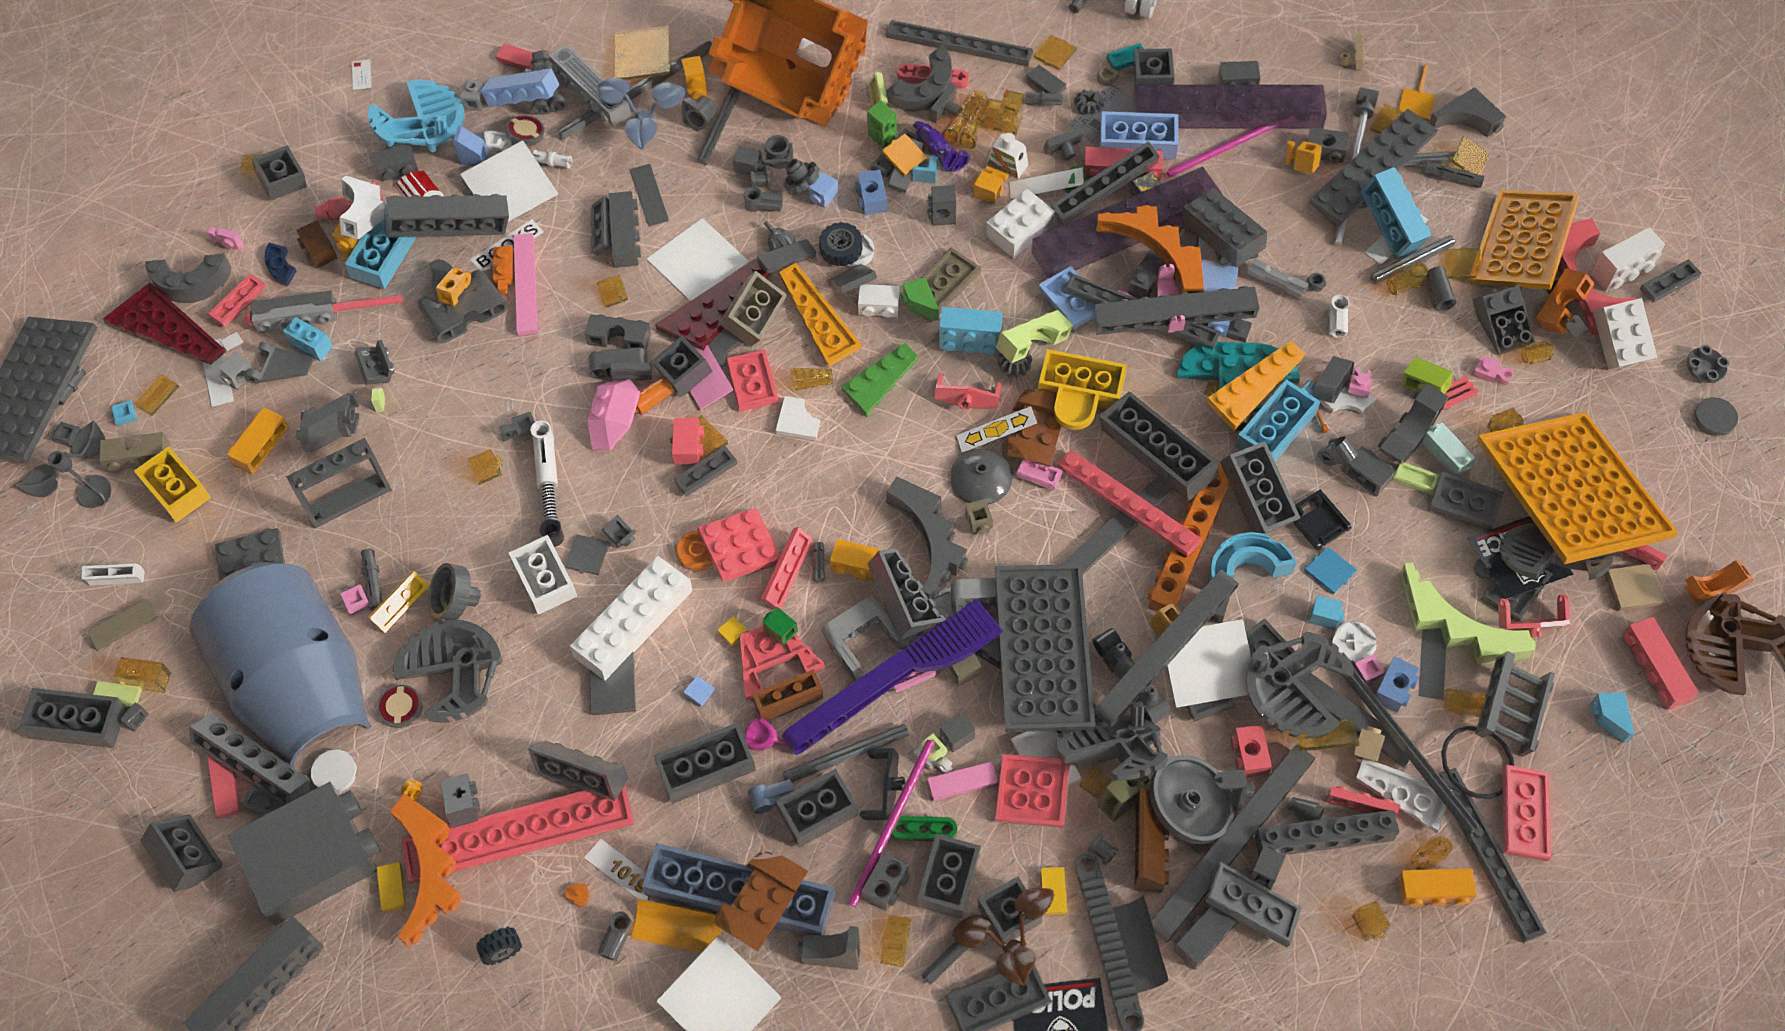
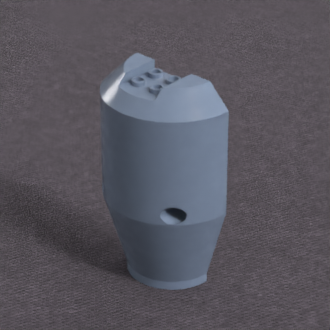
[190,562,372,769]

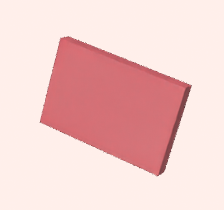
[726,349,779,412]

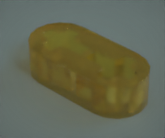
[1411,836,1453,870]

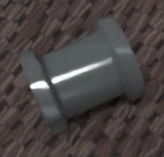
[750,169,771,187]
[1088,835,1118,865]

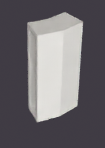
[82,563,145,586]

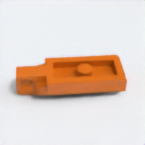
[493,246,514,296]

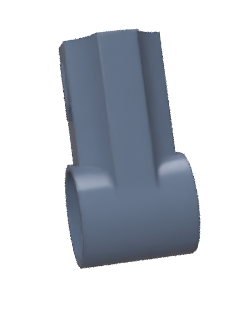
[748,780,794,814]

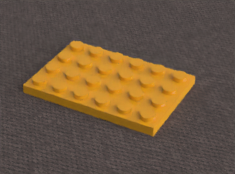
[1469,189,1579,290]

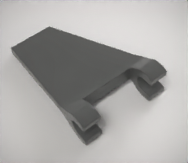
[246,342,314,383]

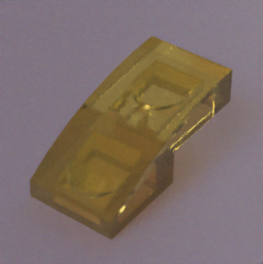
[880,915,912,967]

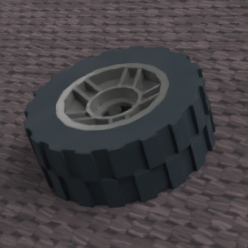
[819,222,863,266]

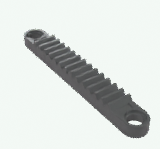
[1075,853,1144,1031]

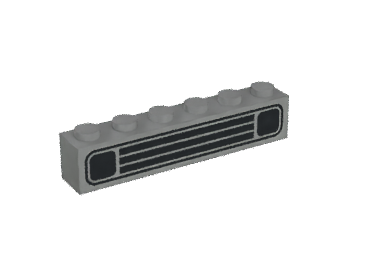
[549,45,632,127]

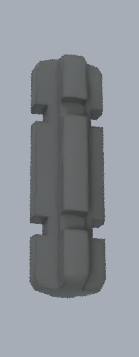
[813,542,824,582]

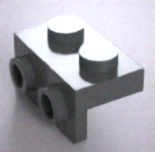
[354,340,394,385]

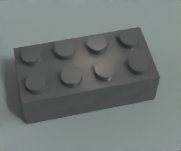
[1183,188,1267,267]
[1220,441,1300,534]
[18,688,127,748]
[653,722,756,804]

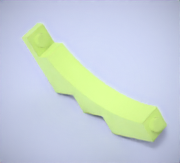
[1400,563,1535,665]

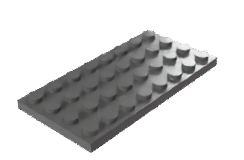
[0,316,98,462]
[995,564,1095,732]

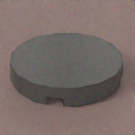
[1694,397,1738,436]

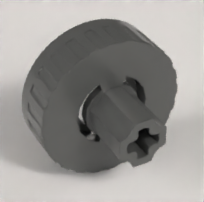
[428,563,481,620]

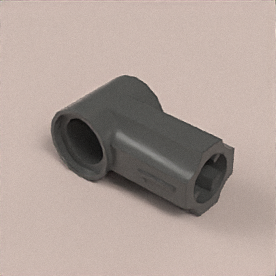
[744,187,783,212]
[597,911,634,961]

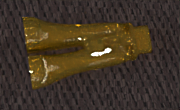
[942,91,987,149]

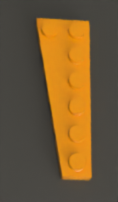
[779,263,862,367]
[1206,340,1305,431]

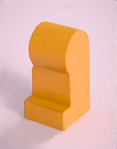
[436,268,471,307]

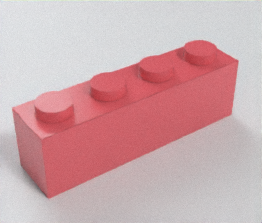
[1084,147,1163,181]
[1624,617,1699,710]

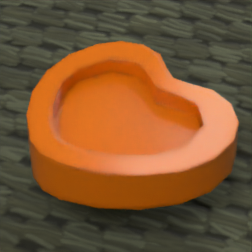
[565,883,589,907]

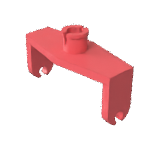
[935,373,1002,410]
[1498,595,1570,638]

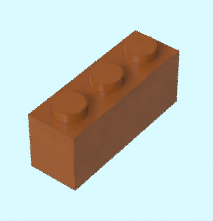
[752,669,823,721]

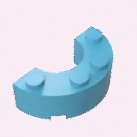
[1208,532,1297,583]

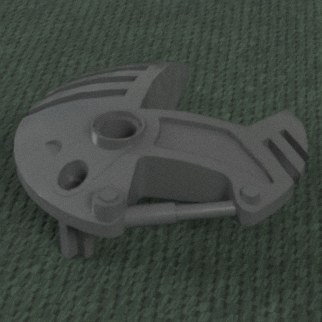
[1499,522,1613,580]
[393,619,503,723]
[1246,632,1355,738]
[1057,701,1168,780]

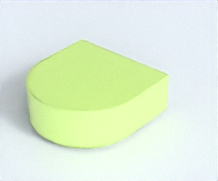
[371,388,385,412]
[920,734,947,761]

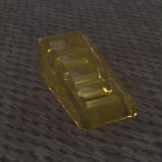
[790,368,833,391]

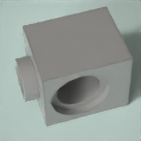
[217,351,253,389]

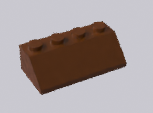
[1135,788,1169,892]

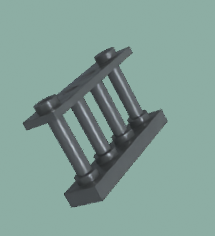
[1475,651,1555,757]

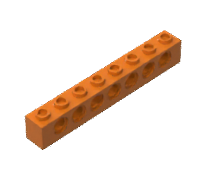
[1147,464,1230,611]

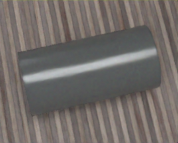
[1426,266,1457,311]

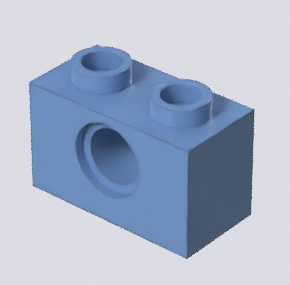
[855,170,888,215]
[1375,656,1420,713]

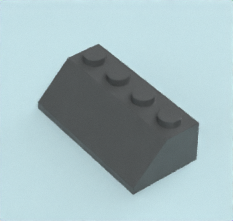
[528,741,628,801]

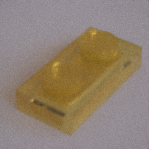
[1444,688,1486,718]

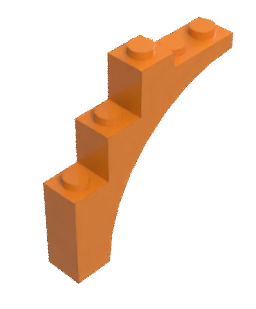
[1096,205,1204,294]
[389,793,462,948]

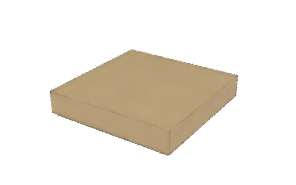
[1606,564,1663,611]

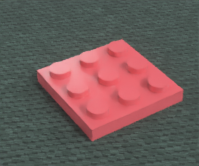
[698,508,780,583]
[995,754,1071,828]

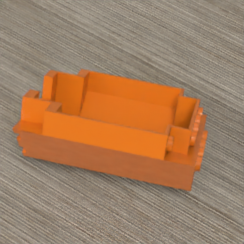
[708,0,868,127]

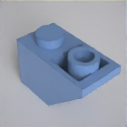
[452,126,488,166]

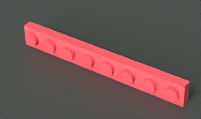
[1057,450,1201,557]

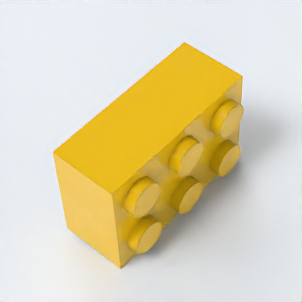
[134,446,211,523]

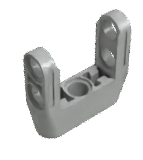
[951,577,997,615]
[821,597,910,681]

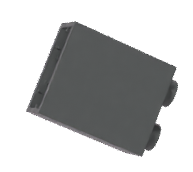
[227,782,381,926]

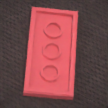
[1502,765,1551,861]

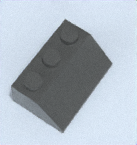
[140,814,223,892]

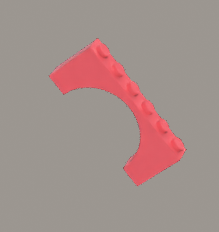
[1558,218,1636,335]

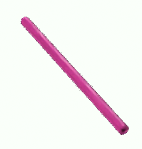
[1166,111,1297,178]
[848,739,935,907]

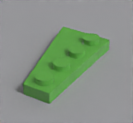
[842,343,918,417]

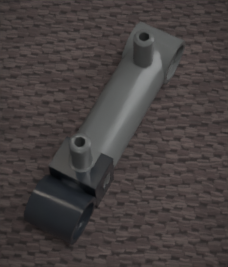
[1092,628,1171,724]

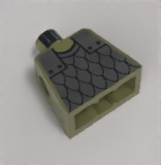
[1098,776,1150,822]

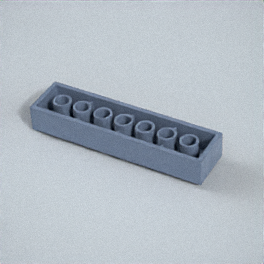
[642,843,835,935]

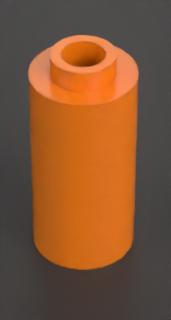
[634,376,674,415]

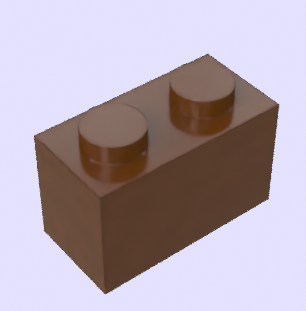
[296,220,338,268]

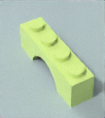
[996,310,1074,363]

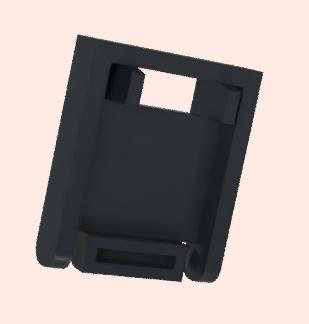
[1293,489,1352,550]

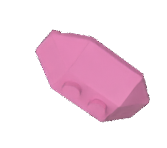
[587,379,640,451]

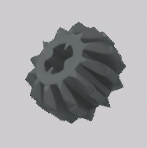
[998,351,1032,379]

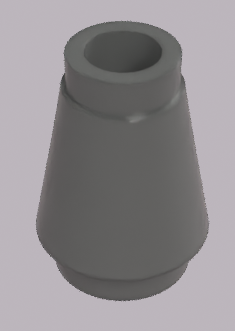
[1288,797,1324,821]

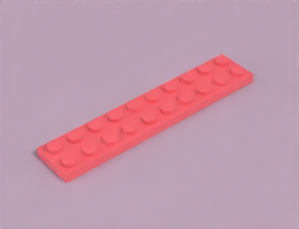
[401,784,634,884]

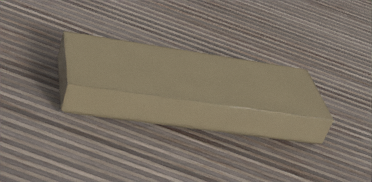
[87,598,158,650]

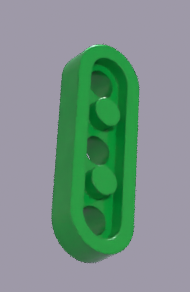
[891,816,958,841]

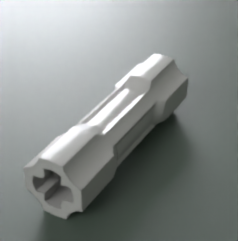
[1247,258,1309,299]

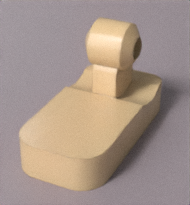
[1340,32,1364,70]

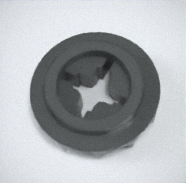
[1074,88,1104,115]

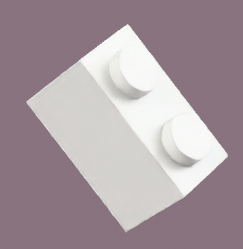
[858,284,900,318]

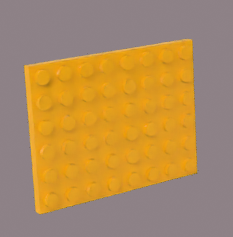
[1476,412,1678,564]

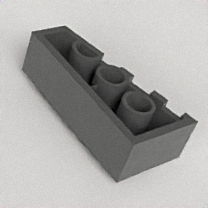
[868,548,946,639]

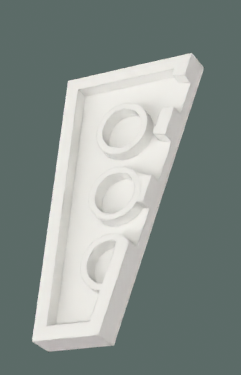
[1355,758,1452,833]

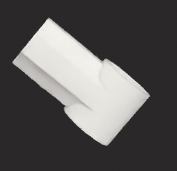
[1328,295,1349,338]

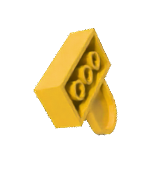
[1038,349,1127,430]

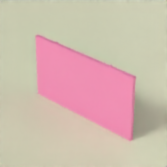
[690,345,733,410]

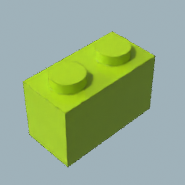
[1402,357,1453,394]

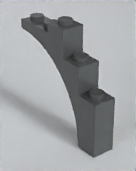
[886,476,968,599]

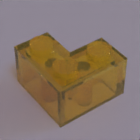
[980,90,1024,135]

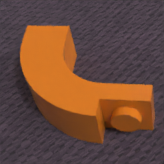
[1684,560,1754,605]

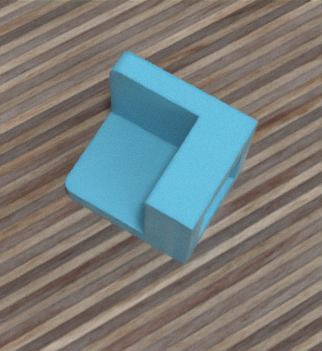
[913,156,938,184]

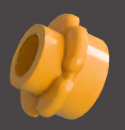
[401,779,422,800]

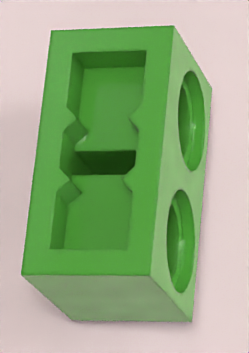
[867,101,897,148]

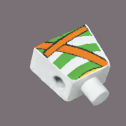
[987,133,1028,179]

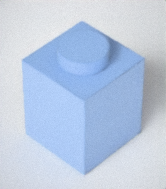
[808,172,838,208]

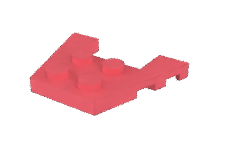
[740,626,825,701]

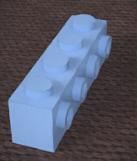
[480,69,559,106]

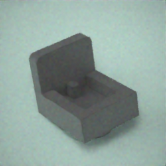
[601,515,637,548]

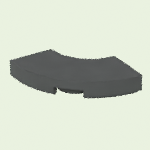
[708,329,741,367]

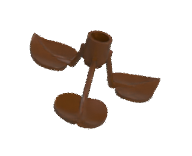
[952,888,1054,986]

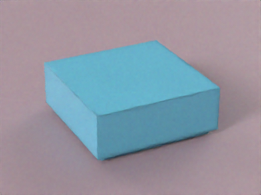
[111,400,137,426]

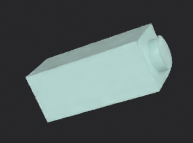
[1422,422,1476,476]

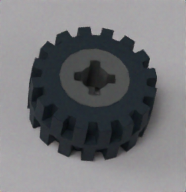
[476,927,522,965]

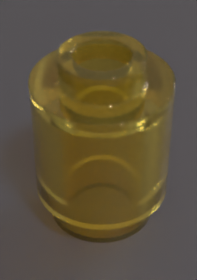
[1521,341,1554,364]

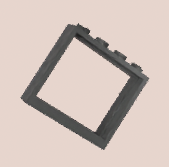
[286,438,392,528]

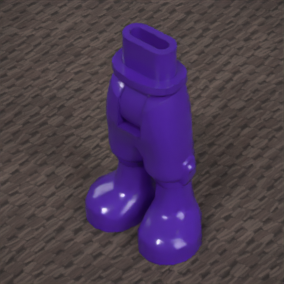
[913,121,970,172]

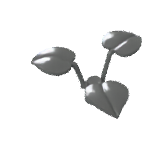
[19,421,112,508]

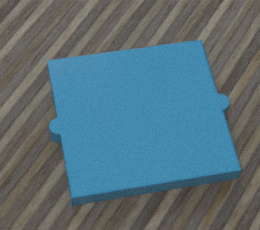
[1305,547,1357,594]

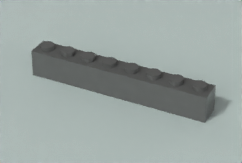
[1093,286,1260,335]

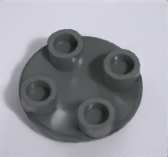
[1687,345,1729,383]

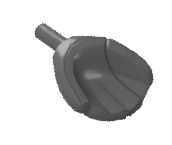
[764,221,796,251]

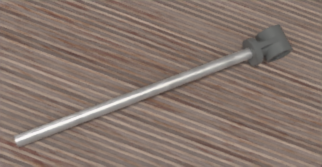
[1334,87,1379,246]

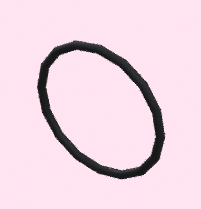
[1441,726,1515,799]

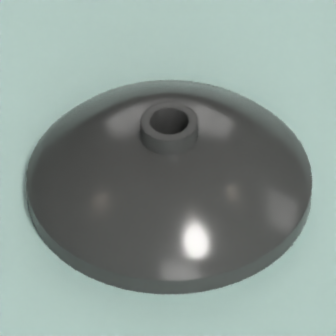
[950,449,1013,505]

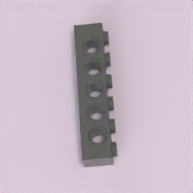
[190,713,310,805]
[1254,810,1399,856]

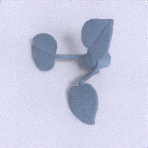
[596,78,686,149]

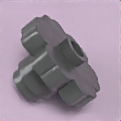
[784,158,820,194]

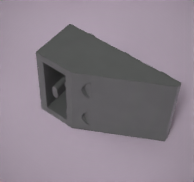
[1472,286,1536,355]

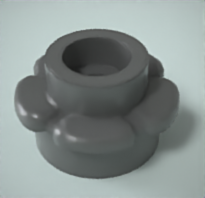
[1306,273,1326,292]

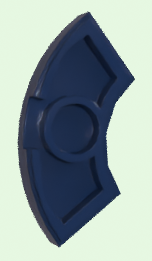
[265,242,297,286]

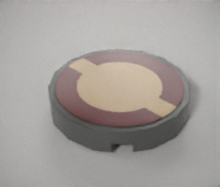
[506,115,544,146]
[377,685,423,728]

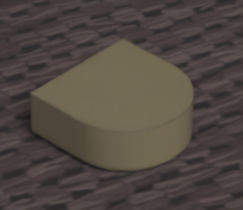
[1097,65,1120,86]

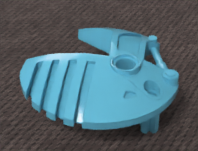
[368,79,465,152]

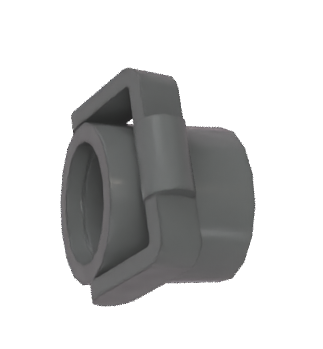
[682,96,718,131]
[762,135,793,169]

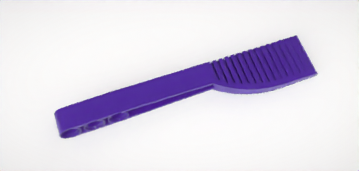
[782,599,1003,755]

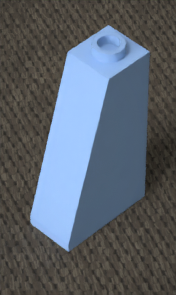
[1202,261,1239,337]

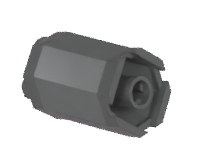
[296,393,359,453]

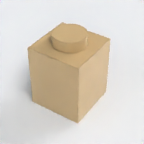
[1354,726,1385,762]

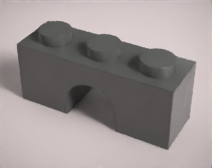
[584,314,651,350]

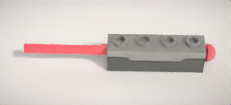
[244,290,403,332]

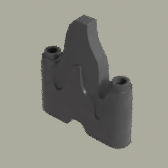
[418,259,508,343]

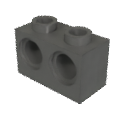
[861,852,910,911]

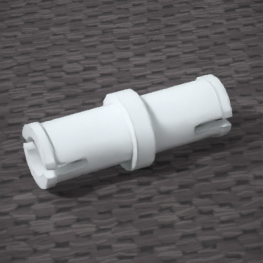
[533,150,572,168]

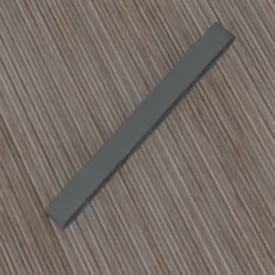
[1152,744,1316,942]

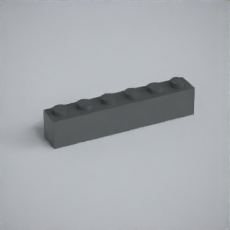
[1051,141,1160,226]

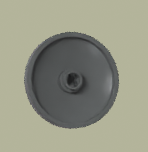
[1149,755,1234,844]

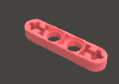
[897,64,969,89]

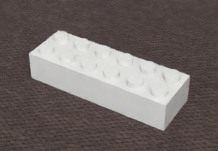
[570,556,692,681]

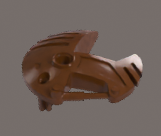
[1685,592,1785,695]

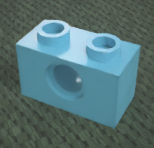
[283,317,333,361]

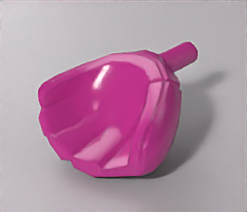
[745,717,788,751]

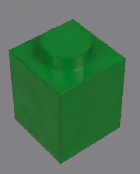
[763,607,798,646]

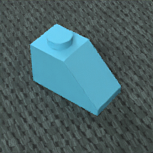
[1590,692,1634,742]

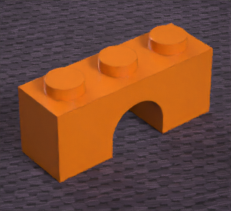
[1536,268,1594,335]

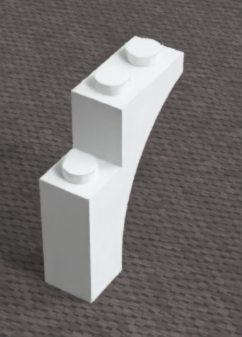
[340,176,384,240]

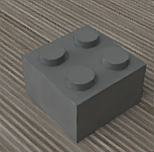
[1133,48,1175,93]
[252,145,307,201]
[651,335,713,397]
[978,876,1043,945]

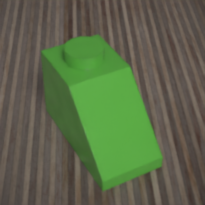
[900,277,939,321]

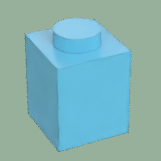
[1309,595,1345,630]

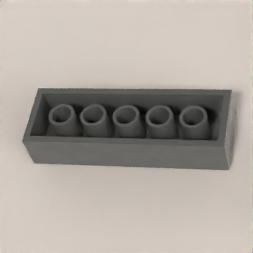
[384,194,509,237]
[1099,391,1219,501]
[183,916,324,1031]

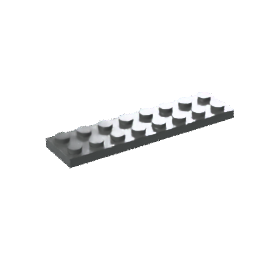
[1309,108,1438,225]

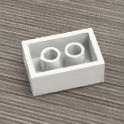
[986,189,1055,259]
[1591,227,1665,292]
[1593,298,1657,370]
[509,535,578,615]

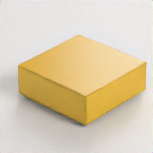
[717,616,748,647]

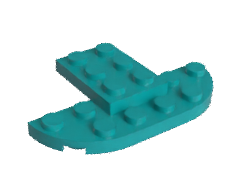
[1177,342,1300,412]

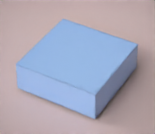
[683,676,715,707]

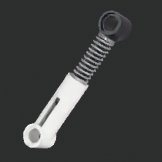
[531,420,564,547]

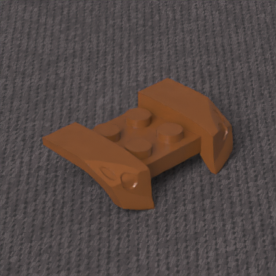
[1002,389,1061,467]
[714,849,808,952]

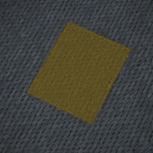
[614,26,671,80]

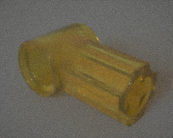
[1387,262,1428,296]

